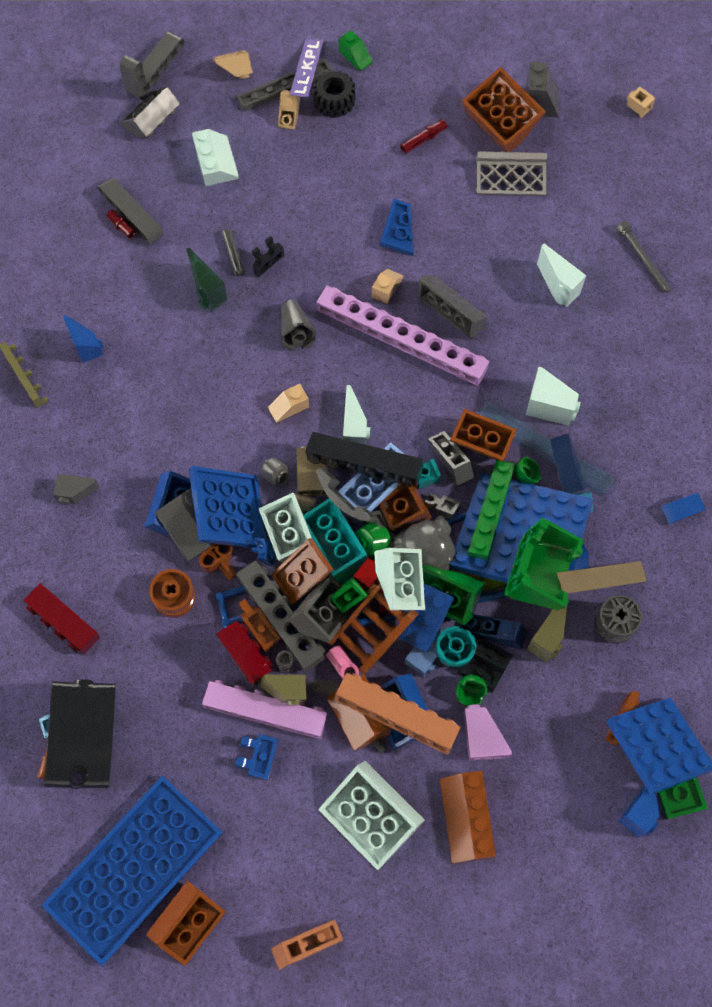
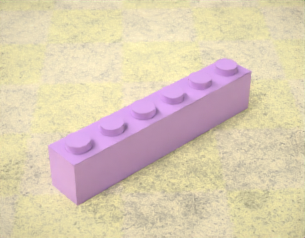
[202,680,327,740]

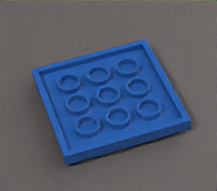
[189,466,267,548]
[607,697,712,795]

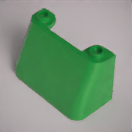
[505,517,584,611]

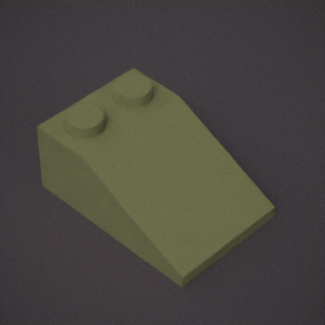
[527,606,567,663]

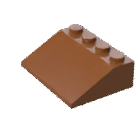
[462,67,546,152]

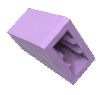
[464,704,512,761]

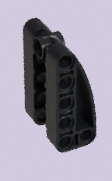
[44,679,116,789]

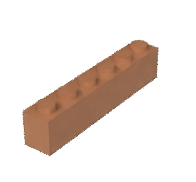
[335,673,461,755]

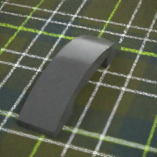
[317,467,379,523]

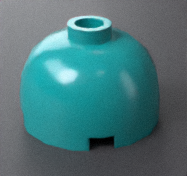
[435,626,476,668]

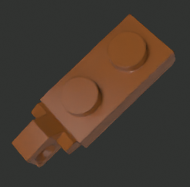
[239,599,281,652]
[604,690,640,746]

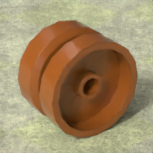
[149,569,196,618]

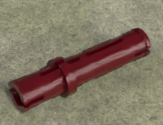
[400,119,447,155]

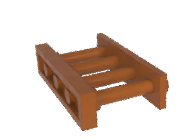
[328,584,419,675]

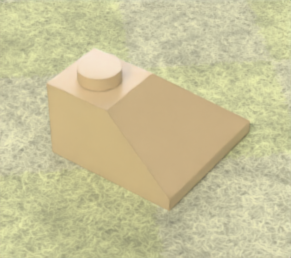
[212,50,252,79]

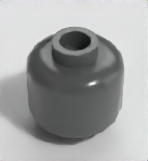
[261,458,289,486]

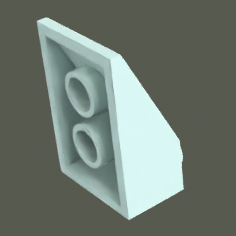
[537,244,586,307]
[374,548,425,610]

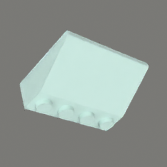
[318,761,425,870]

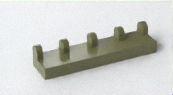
[0,341,49,408]

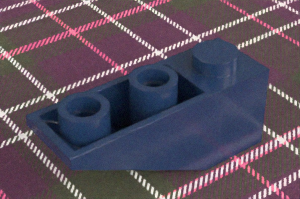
[461,614,528,649]

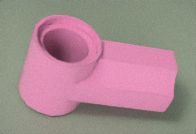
[326,645,359,680]

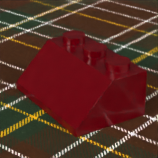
[216,621,273,685]

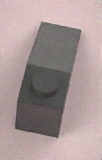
[428,431,474,486]

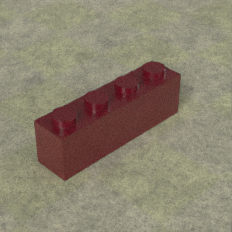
[23,583,100,654]

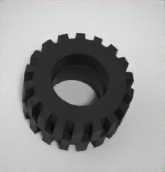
[313,70,355,118]

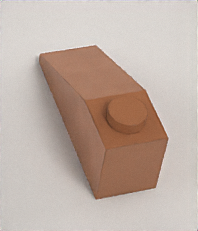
[271,920,343,970]

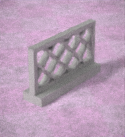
[476,152,547,196]

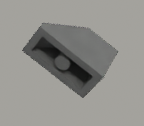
[53,474,99,505]

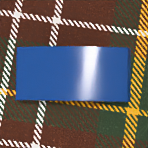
[662,493,706,525]

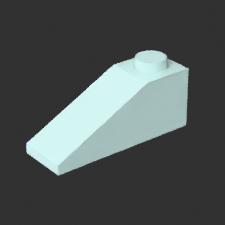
[343,385,370,444]

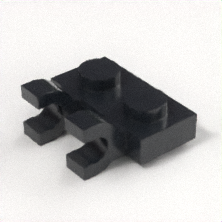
[252,236,284,277]

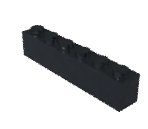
[305,432,424,488]

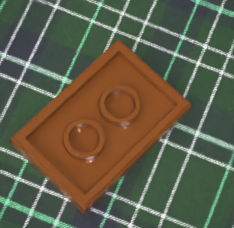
[271,538,333,606]

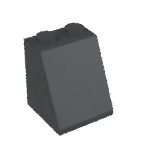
[525,62,559,117]

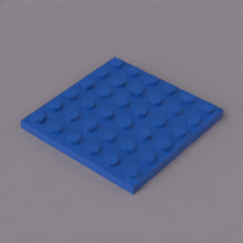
[449,473,593,583]

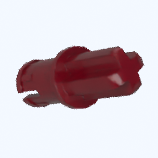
[106,209,136,239]

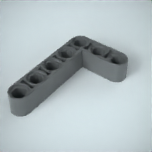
[120,32,185,100]

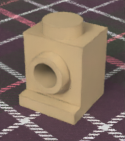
[627,87,655,118]

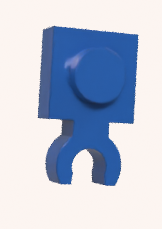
[251,538,277,566]

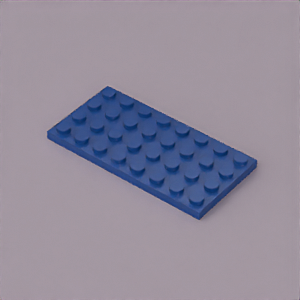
[41,775,223,966]

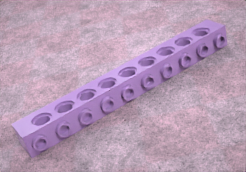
[316,286,489,386]

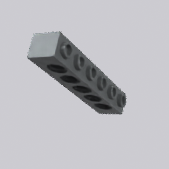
[236,561,325,673]

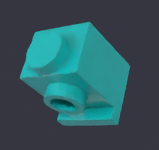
[417,459,441,489]

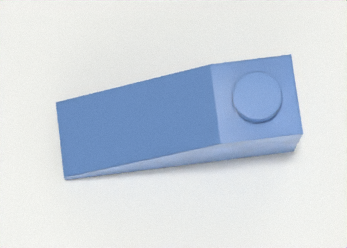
[405,627,441,677]

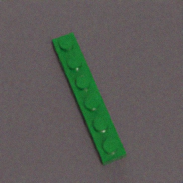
[468,460,515,560]

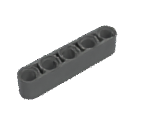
[97,177,164,245]

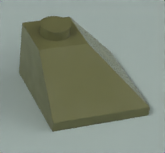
[257,675,306,706]

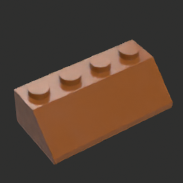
[439,770,496,864]

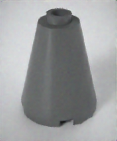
[281,300,317,350]

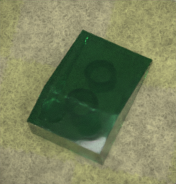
[186,248,227,313]

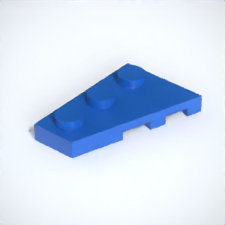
[379,199,414,256]

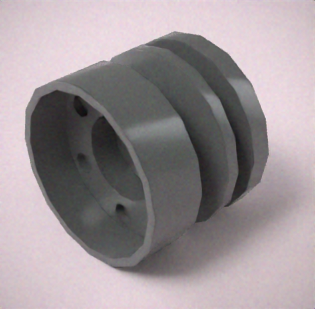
[594,595,642,644]

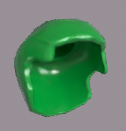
[514,457,541,485]
[456,674,487,706]

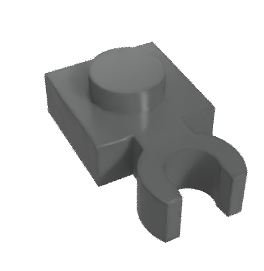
[425,493,461,520]

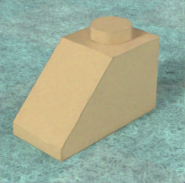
[372,269,404,305]
[268,384,309,423]

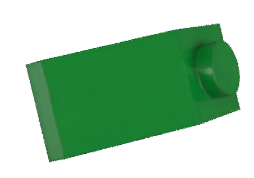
[339,30,373,72]
[330,578,367,613]

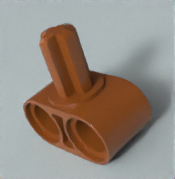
[199,544,237,581]

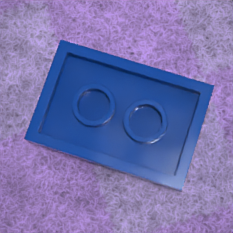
[395,583,454,652]

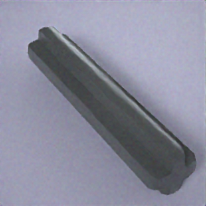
[222,229,244,276]

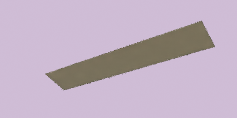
[557,561,646,593]

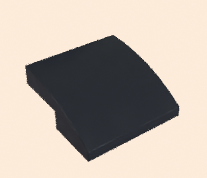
[458,636,513,693]

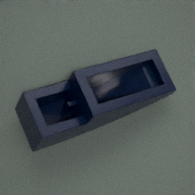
[550,433,586,493]

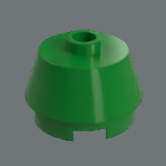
[355,523,391,561]

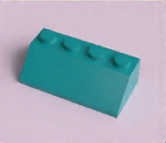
[303,498,368,585]

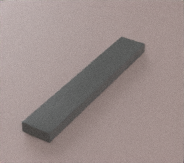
[236,58,333,111]

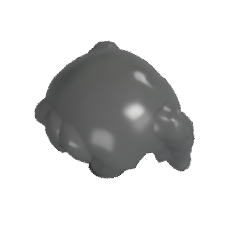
[392,516,456,571]

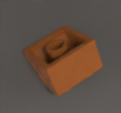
[379,485,432,532]

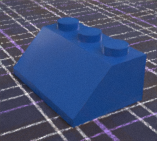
[144,470,191,535]
[381,674,428,750]

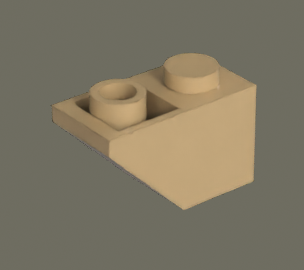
[278,90,300,129]

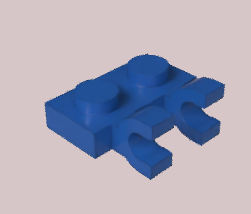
[235,734,278,780]

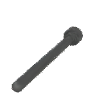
[616,221,670,292]

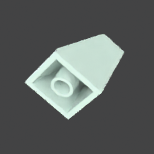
[526,367,581,426]

